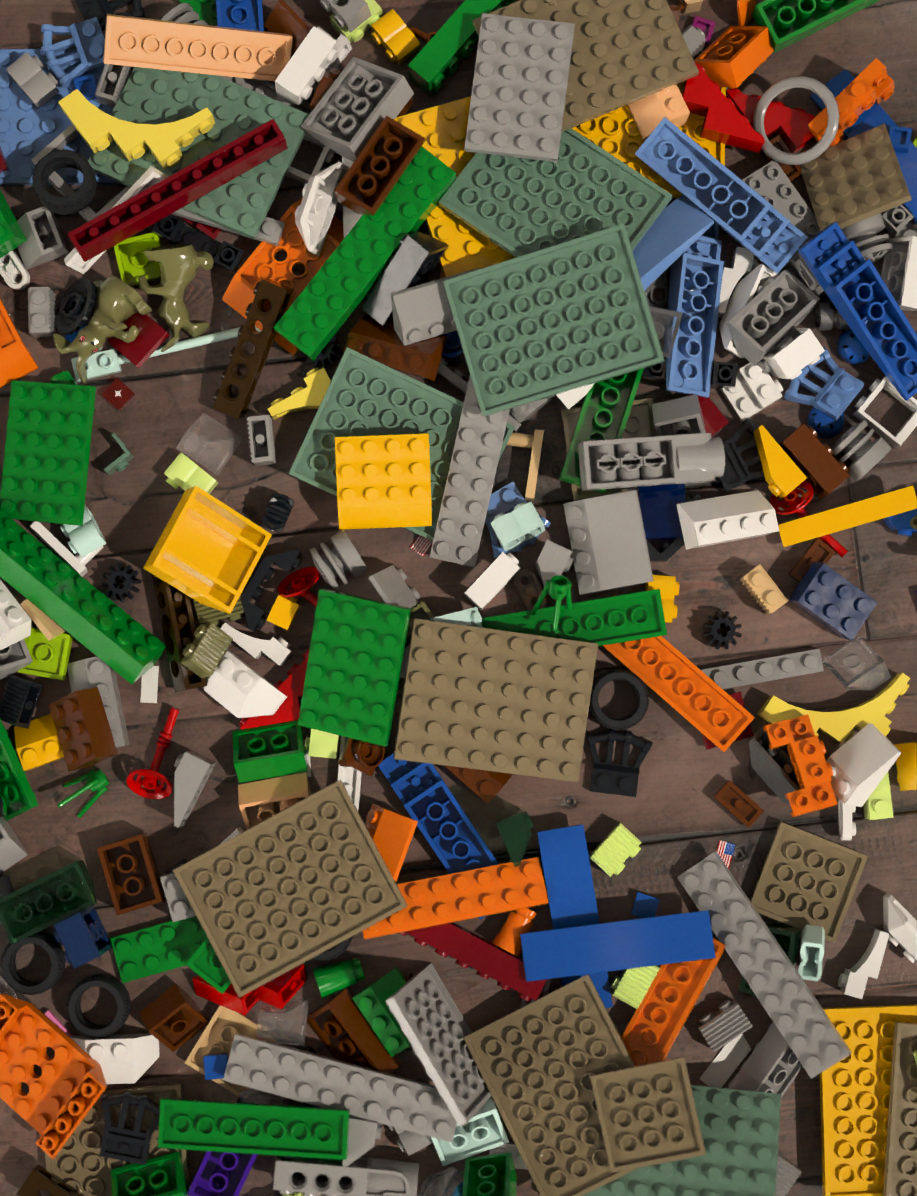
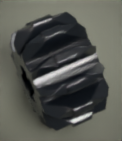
[302,336,341,370]
[261,493,294,533]
[101,563,142,603]
[703,611,742,650]

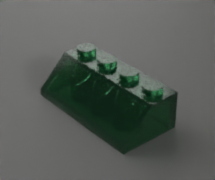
[0,860,97,945]

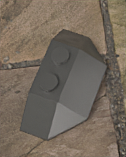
[749,727,800,804]

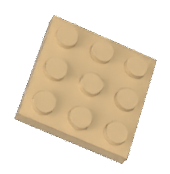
[185,1005,281,1100]

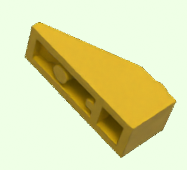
[753,425,807,498]

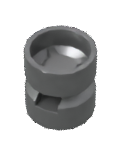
[815,300,851,331]

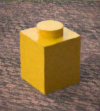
[267,595,301,631]

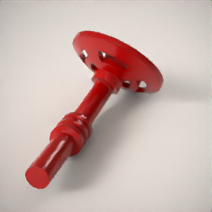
[769,480,848,558]
[277,567,320,607]
[126,707,180,800]

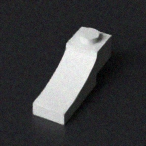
[718,247,758,318]
[220,622,293,666]
[838,928,889,999]

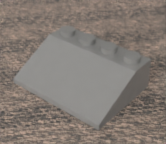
[300,57,414,162]
[563,490,654,595]

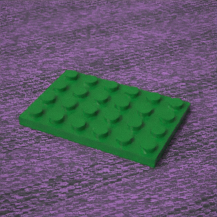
[0,380,96,526]
[298,588,411,746]

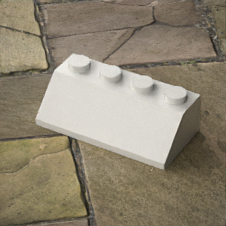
[676,490,779,550]

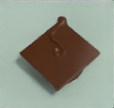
[338,738,385,777]

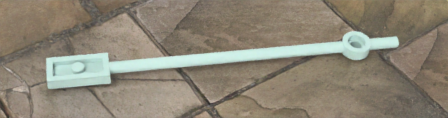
[71,327,261,382]

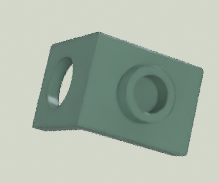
[103,433,134,476]

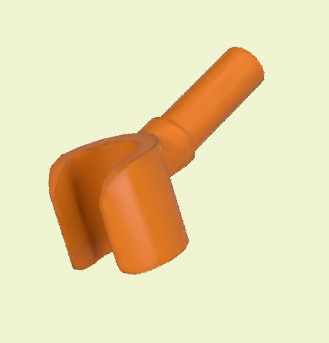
[410,26,437,44]

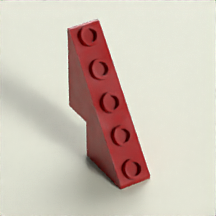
[682,61,765,153]
[726,88,818,153]
[238,648,310,730]
[192,963,307,1016]

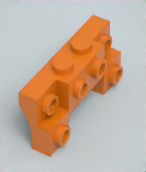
[808,58,895,147]
[763,714,838,818]

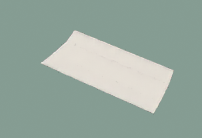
[699,1034,751,1088]

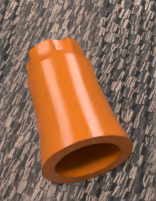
[491,908,537,957]

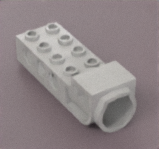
[742,160,826,297]
[578,433,725,491]
[273,1156,419,1196]

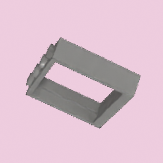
[31,110,131,222]

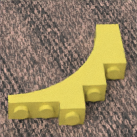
[58,89,216,170]
[267,368,331,420]
[757,673,910,744]

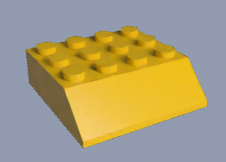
[335,433,432,530]
[143,486,272,614]

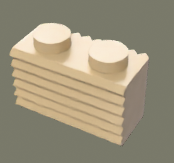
[740,564,788,614]

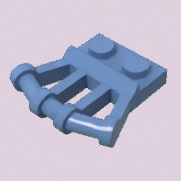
[41,17,105,88]
[784,347,864,421]
[485,481,551,558]

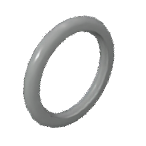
[753,76,839,165]

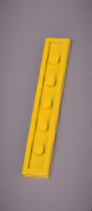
[778,485,917,547]

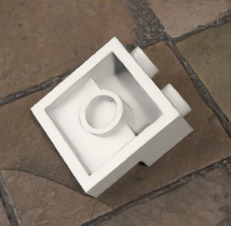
[720,360,783,423]

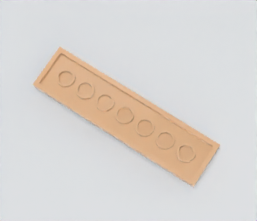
[103,14,293,81]

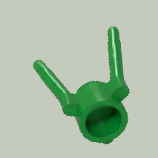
[531,575,572,631]
[57,769,110,818]

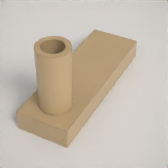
[507,429,544,501]

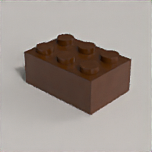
[779,424,850,499]
[49,687,118,771]
[97,833,166,916]

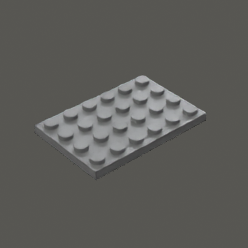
[464,13,575,162]
[386,963,492,1127]

